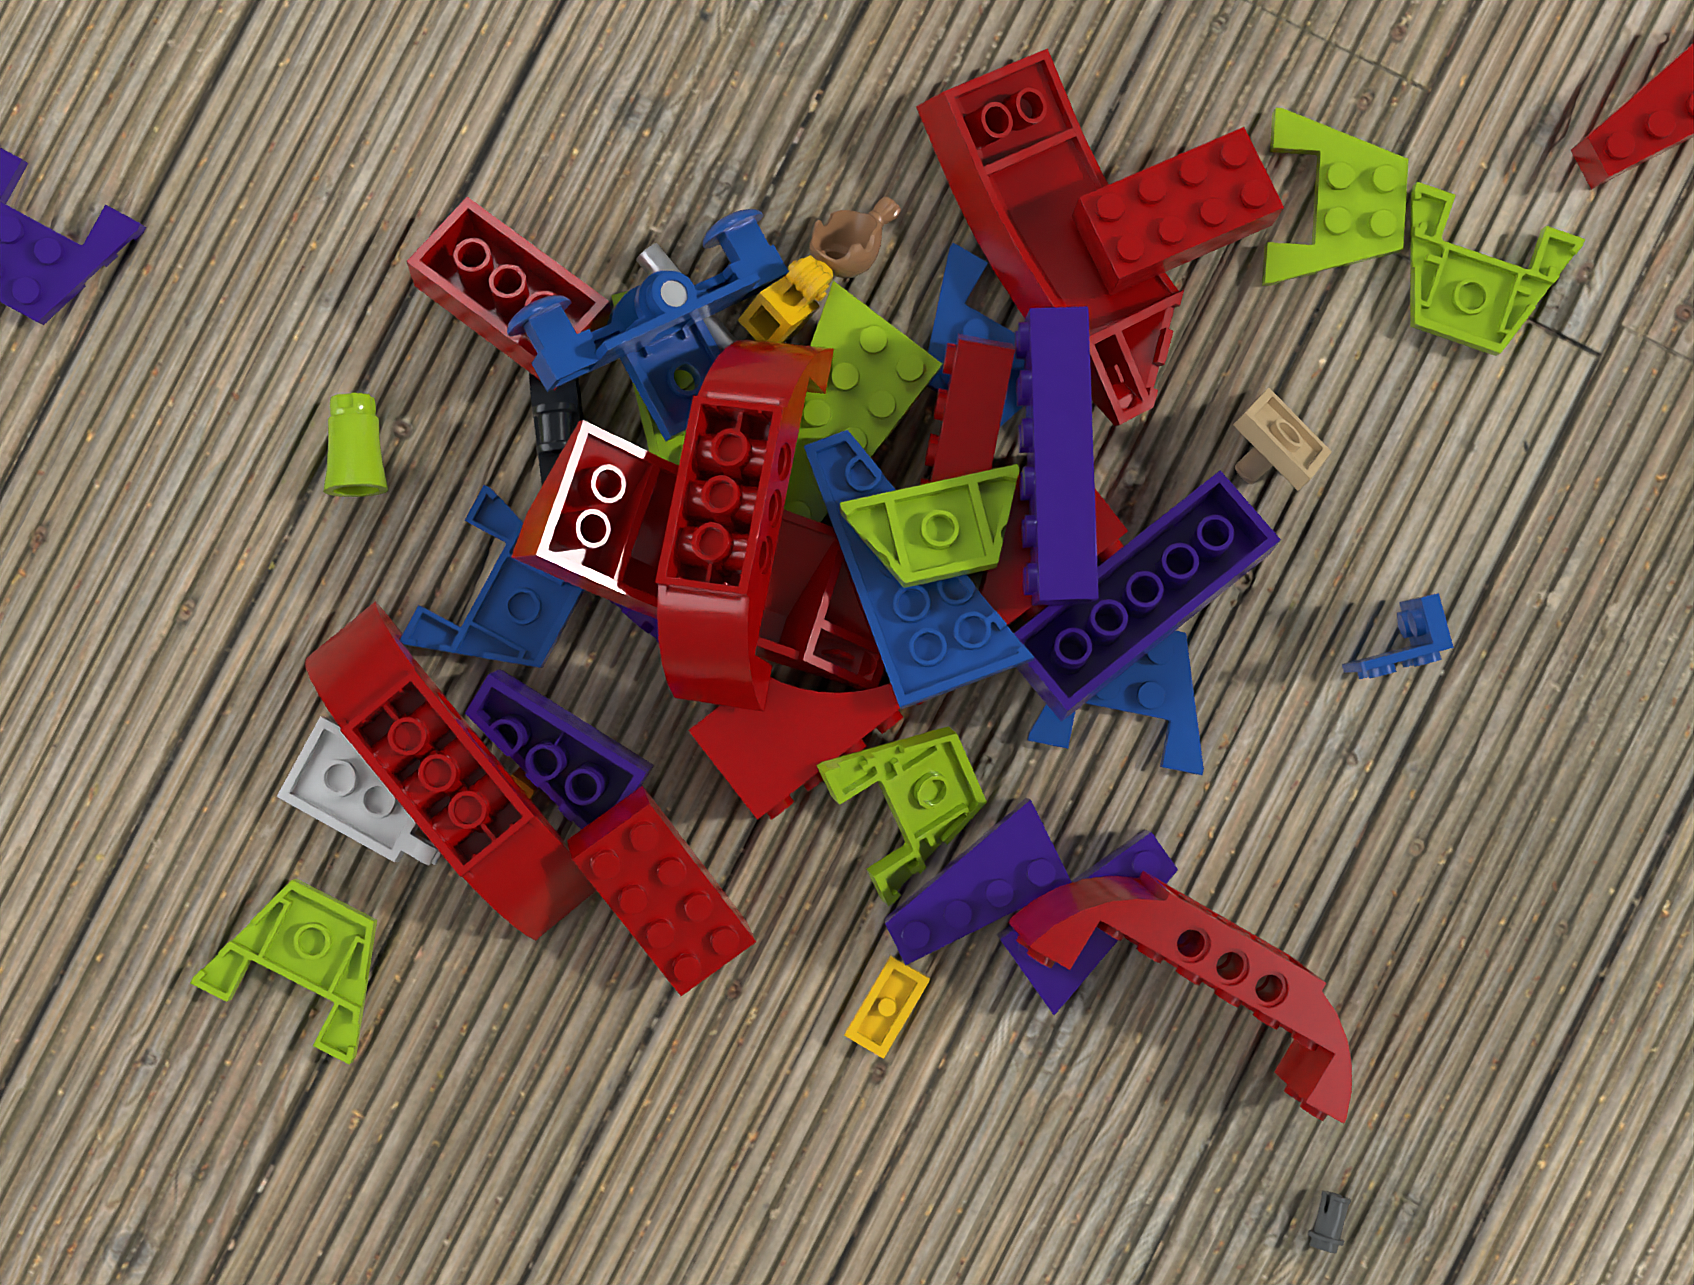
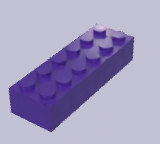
[1015,306,1099,606]
[1014,470,1281,722]

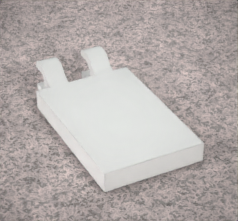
[277,716,441,866]

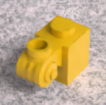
[738,255,833,343]

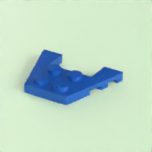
[927,243,1024,427]
[400,485,585,668]
[1027,631,1204,775]

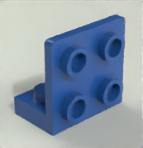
[1342,593,1454,679]

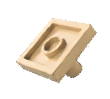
[1233,387,1332,491]

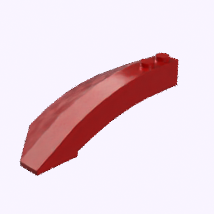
[916,48,1184,426]
[511,420,885,690]

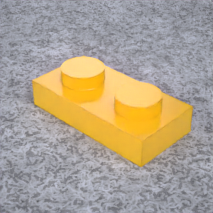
[844,954,930,1059]

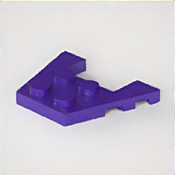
[0,148,147,325]

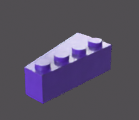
[465,669,654,829]
[884,798,1072,965]
[997,829,1178,1015]

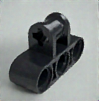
[529,372,584,486]

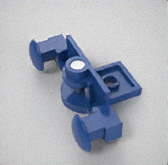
[507,209,789,442]

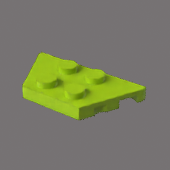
[839,464,1019,588]

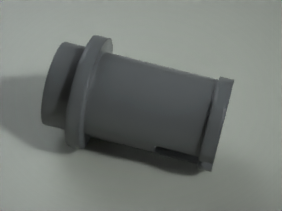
[1308,1190,1351,1253]

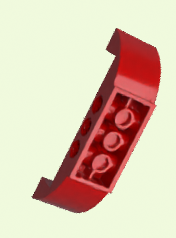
[655,339,834,712]
[305,601,597,941]
[1008,871,1352,1124]

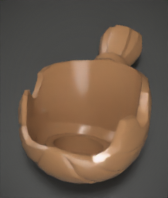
[809,196,901,278]

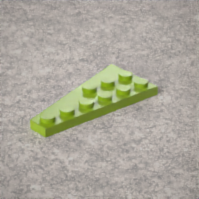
[784,281,943,523]

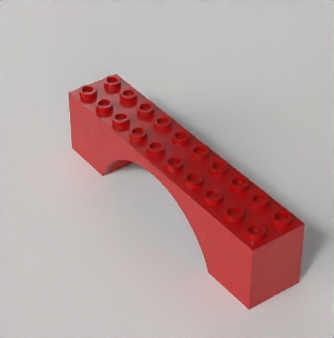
[688,471,1128,820]

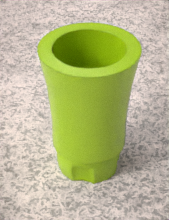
[323,393,389,497]

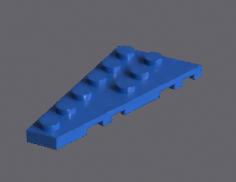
[804,430,1034,709]

